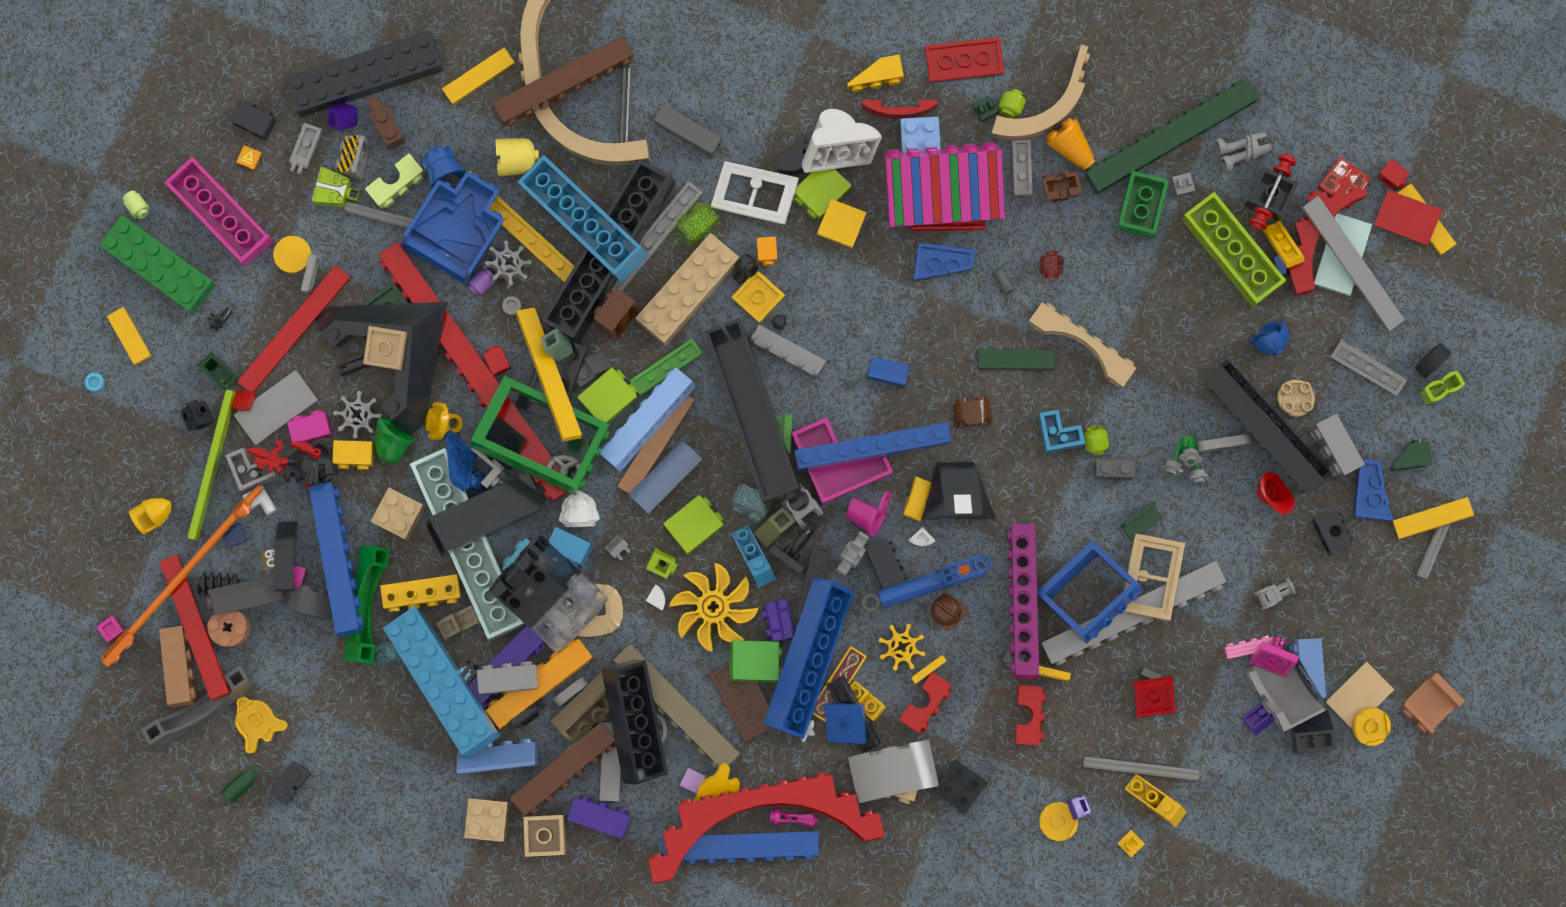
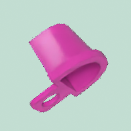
[846,491,892,537]

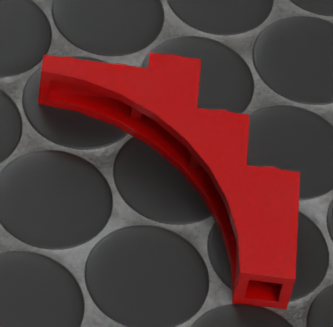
[1287,187,1368,297]

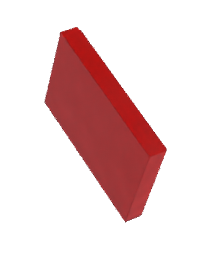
[1374,190,1442,246]

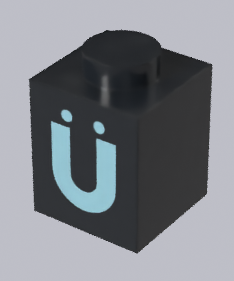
[457,660,478,685]

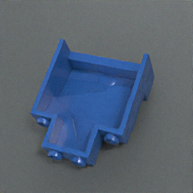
[401,171,504,285]

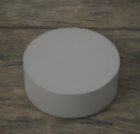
[502,296,522,316]

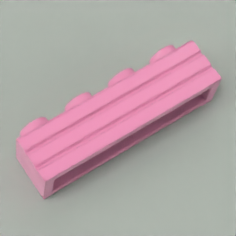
[1224,635,1273,660]

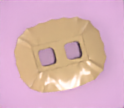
[558,584,623,637]

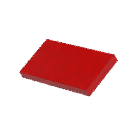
[925,37,1004,83]

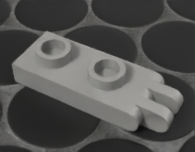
[289,123,323,175]

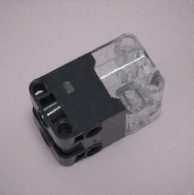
[489,535,608,653]

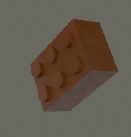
[593,287,638,342]

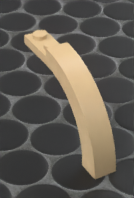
[991,45,1090,140]

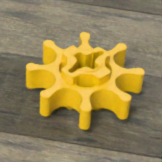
[878,624,925,671]

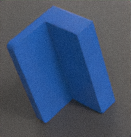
[867,357,909,388]

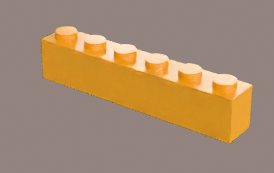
[485,639,593,730]

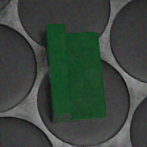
[566,437,591,478]
[1120,501,1162,541]

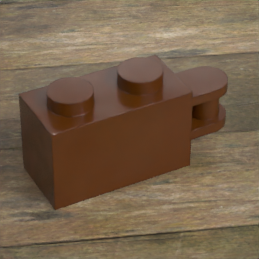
[368,97,406,151]

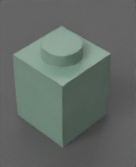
[541,328,573,362]

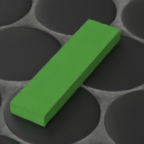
[629,338,703,397]

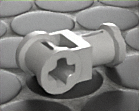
[1254,578,1296,611]

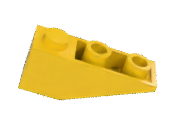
[847,54,904,92]
[1125,774,1187,828]

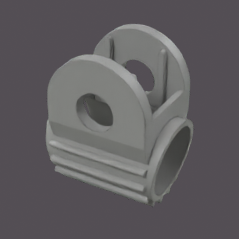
[780,483,824,530]

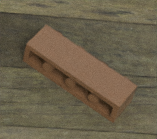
[159,626,197,708]

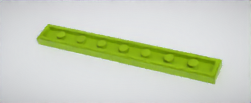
[188,390,236,541]

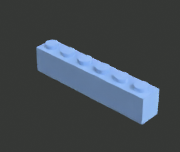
[600,367,697,472]

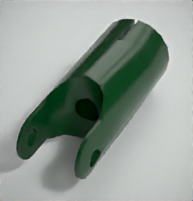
[221,765,260,804]

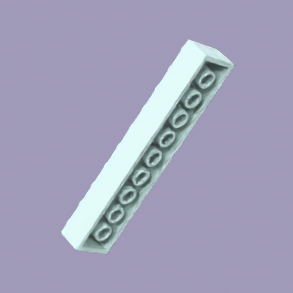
[410,448,526,641]

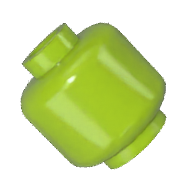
[998,89,1026,119]
[1083,426,1109,455]

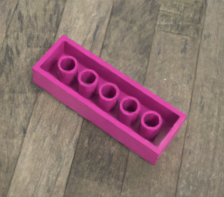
[164,157,274,267]

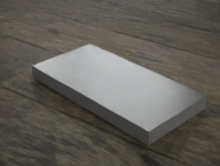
[234,370,319,446]

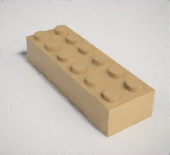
[636,233,739,346]

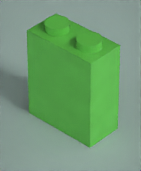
[729,640,782,683]

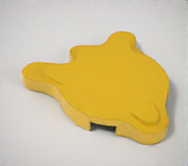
[235,697,288,754]
[693,763,740,802]

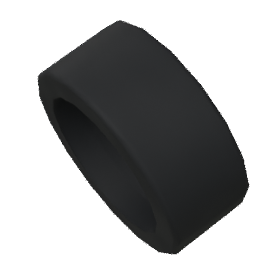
[1414,343,1451,378]

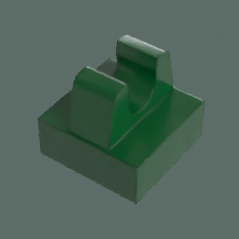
[972,96,998,122]

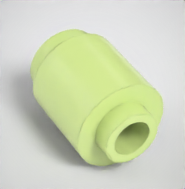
[123,191,150,219]

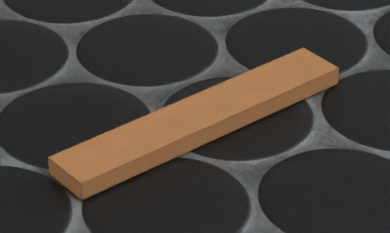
[617,396,695,494]

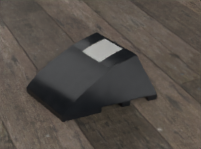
[921,462,996,520]

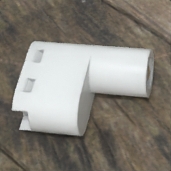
[242,485,277,515]

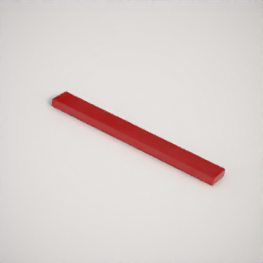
[237,265,351,392]
[159,554,230,701]

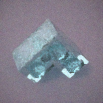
[730,482,772,523]

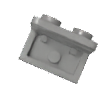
[471,448,506,490]

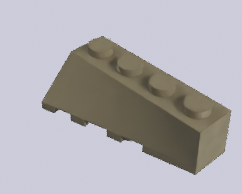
[551,667,610,743]

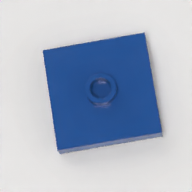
[825,703,866,744]

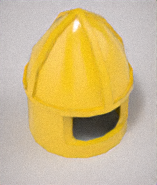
[129,498,171,535]

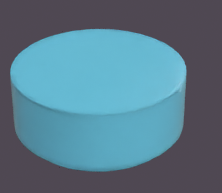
[85,373,105,392]

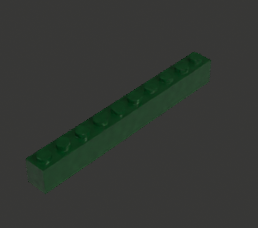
[1085,79,1260,195]

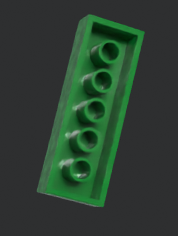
[99,215,216,315]

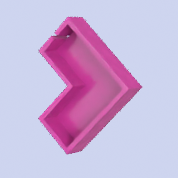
[791,418,893,506]

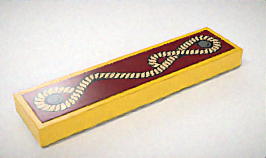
[813,646,867,722]

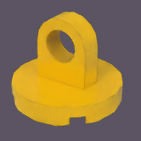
[426,402,463,441]

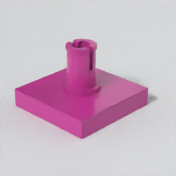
[1249,637,1299,677]

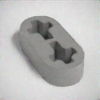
[554,677,588,707]

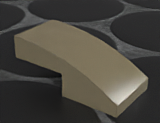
[436,605,480,640]

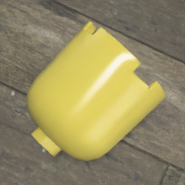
[496,138,539,176]

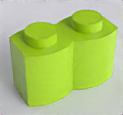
[1420,371,1465,405]

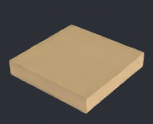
[363,326,407,370]

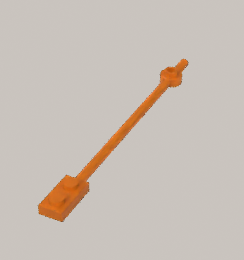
[100,485,264,667]

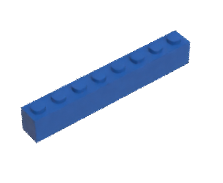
[795,422,951,472]
[309,482,364,638]
[661,831,819,864]

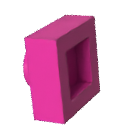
[97,616,124,643]

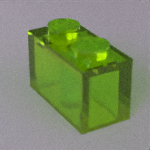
[676,201,720,245]

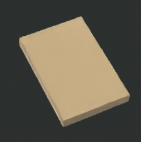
[1325,662,1394,730]

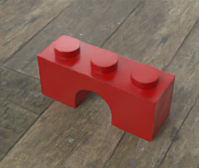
[899,672,952,734]
[1014,685,1046,746]

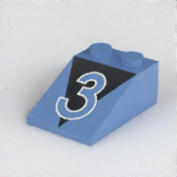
[1288,638,1326,699]

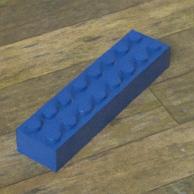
[763,577,854,739]

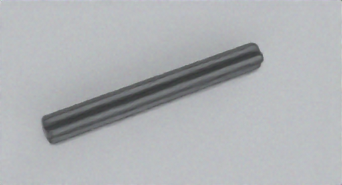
[619,67,632,143]

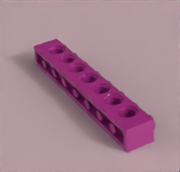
[1007,524,1039,679]

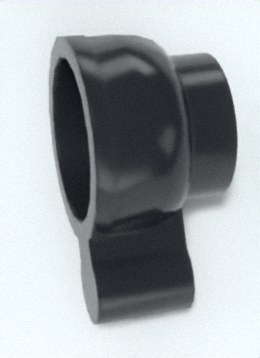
[732,254,759,284]

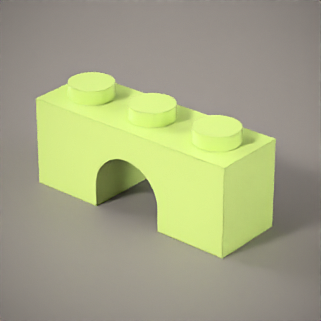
[365,154,425,210]

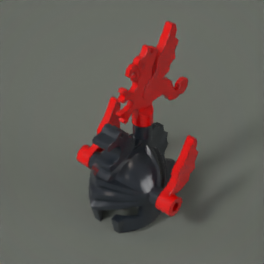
[247,440,333,488]

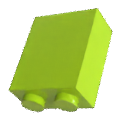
[793,169,852,221]
[577,368,638,424]
[663,495,724,555]

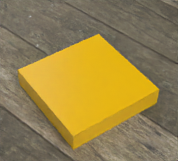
[817,199,867,249]
[731,271,785,323]

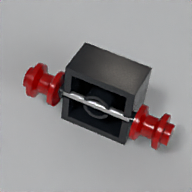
[1244,153,1298,231]

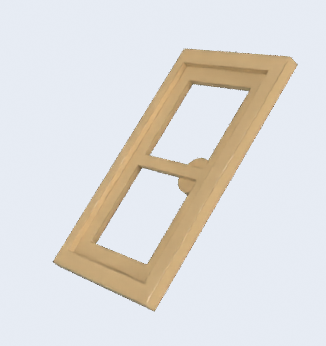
[1124,534,1185,621]

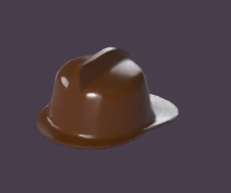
[929,593,970,632]

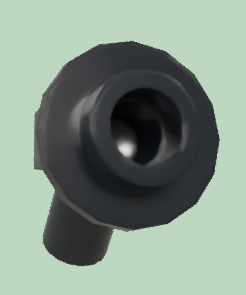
[208,308,233,332]

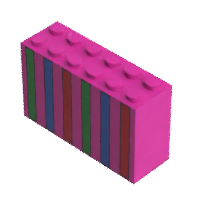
[884,142,1005,227]

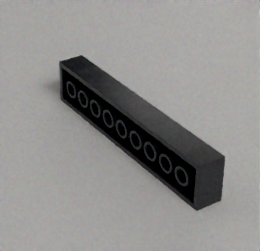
[542,159,676,344]

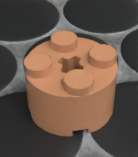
[207,610,251,648]

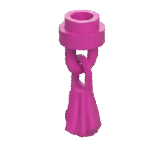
[770,809,818,828]

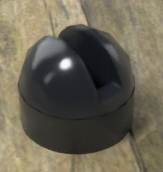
[772,315,786,331]

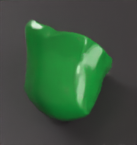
[373,418,415,464]

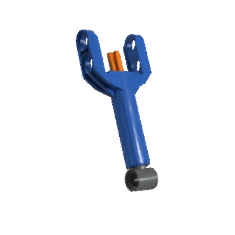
[862,554,992,613]

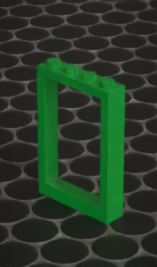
[470,375,610,495]

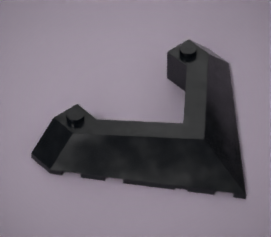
[316,302,448,435]

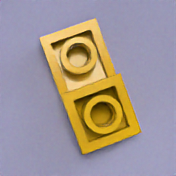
[903,476,931,522]
[850,681,887,722]

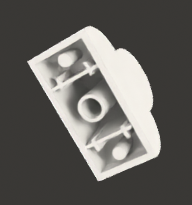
[802,109,882,173]

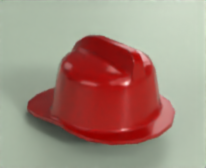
[1257,472,1295,514]

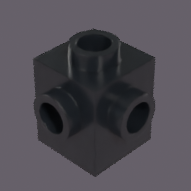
[181,400,214,432]

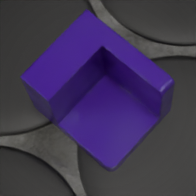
[327,103,357,130]

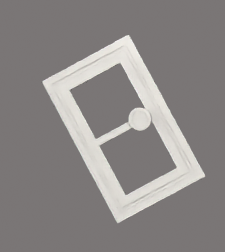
[711,161,799,225]

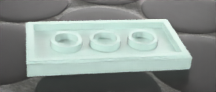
[1314,214,1372,296]

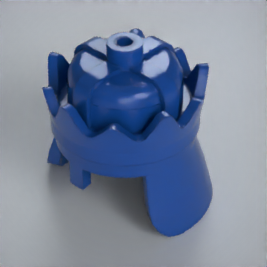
[419,145,466,188]

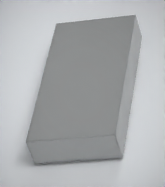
[301,254,320,295]

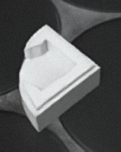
[908,527,935,547]
[646,584,665,611]

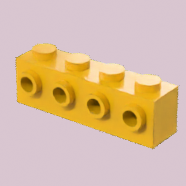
[380,574,462,613]

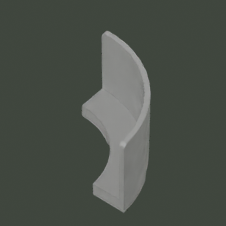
[1243,665,1325,732]
[848,740,939,803]

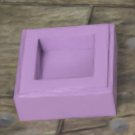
[680,768,706,794]

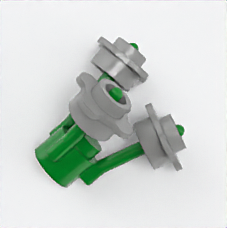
[1161,436,1208,485]

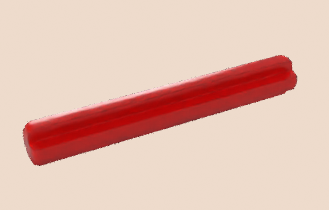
[910,220,985,231]

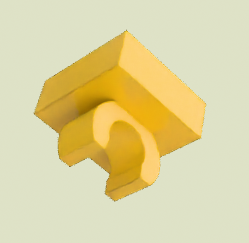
[1117,830,1145,858]

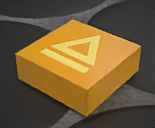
[236,146,262,171]

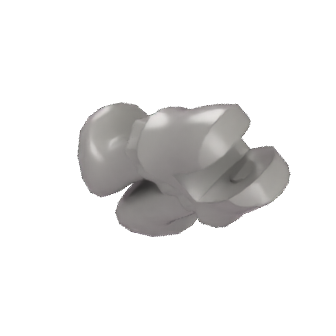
[1214,132,1272,173]

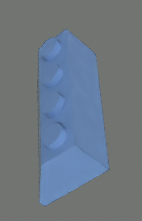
[457,739,539,774]

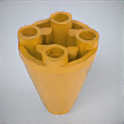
[1046,118,1095,170]

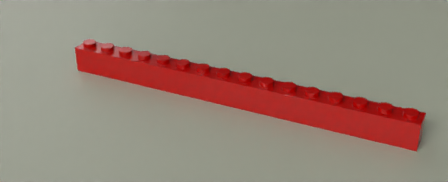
[379,242,568,502]

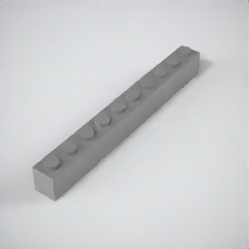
[1040,561,1226,666]

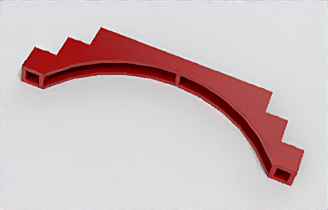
[648,773,884,885]

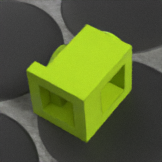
[646,547,677,579]

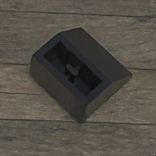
[1291,711,1337,754]

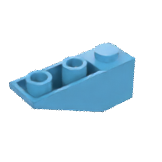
[732,525,776,588]

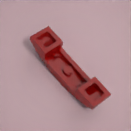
[862,100,938,119]

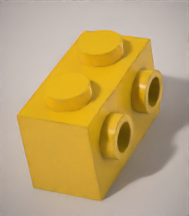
[332,440,375,470]

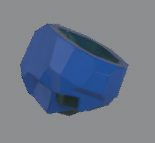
[467,470,486,491]

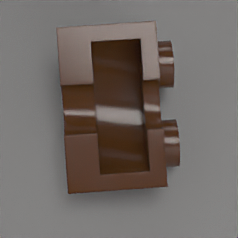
[1041,170,1083,203]
[952,396,992,428]

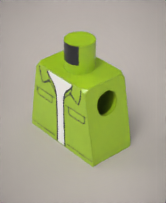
[312,167,360,207]

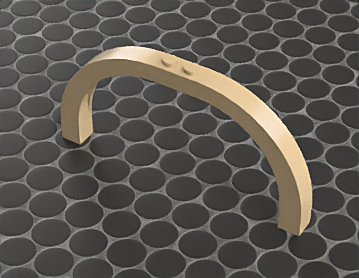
[519,0,650,166]

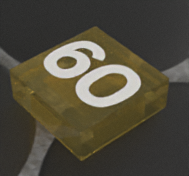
[259,548,275,571]

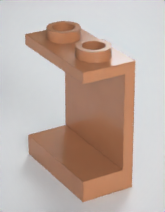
[1401,673,1465,734]

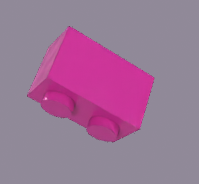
[287,410,333,443]

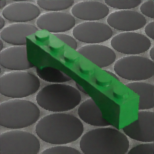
[343,546,390,664]

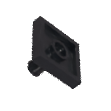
[485,417,527,470]

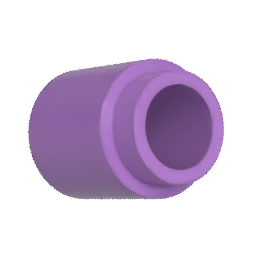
[468,269,494,296]

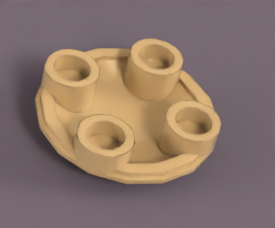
[1277,380,1315,417]

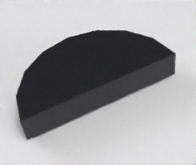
[510,698,545,728]

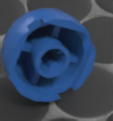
[1249,320,1289,356]

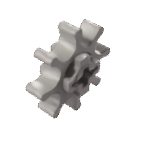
[483,241,532,289]
[333,391,383,440]
[837,531,869,576]

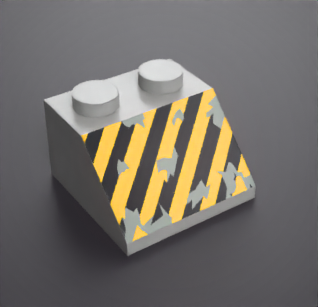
[335,135,370,181]

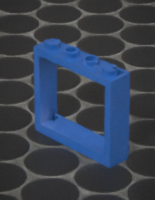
[1037,541,1143,644]

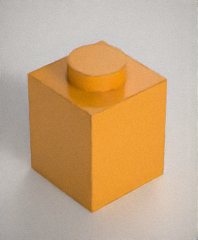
[757,237,777,267]

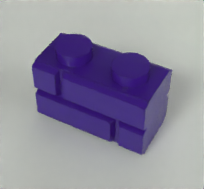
[762,599,795,642]

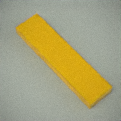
[442,48,515,105]
[1398,184,1456,256]
[1393,497,1474,540]

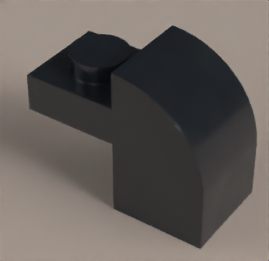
[777,135,808,175]

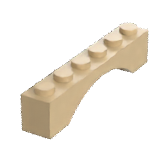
[1028,302,1136,389]

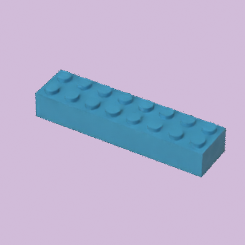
[518,155,649,282]
[383,606,500,758]

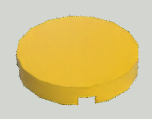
[273,236,312,274]
[1352,707,1391,746]
[1039,802,1078,841]

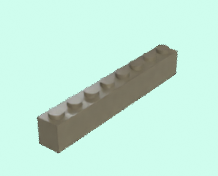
[614,644,740,769]

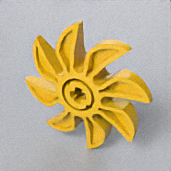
[669,563,759,652]

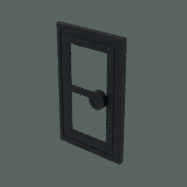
[515,332,588,420]

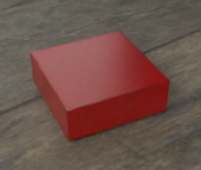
[231,391,256,411]

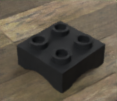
[933,759,988,814]

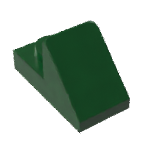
[198,352,238,391]

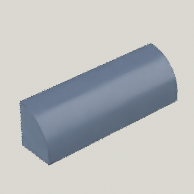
[628,441,702,514]

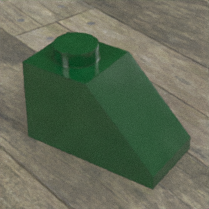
[1390,439,1433,471]

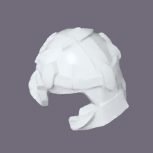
[559,491,600,527]

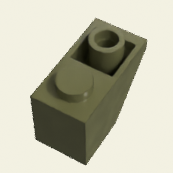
[754,507,796,548]

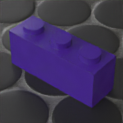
[567,795,631,839]

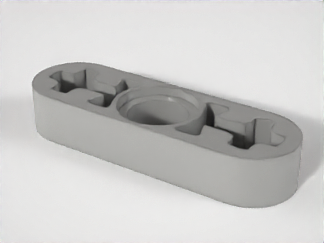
[1196,434,1252,453]

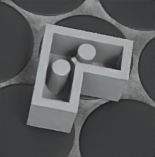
[225,448,280,493]

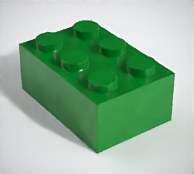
[1116,171,1169,239]

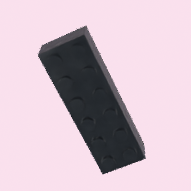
[601,660,668,785]

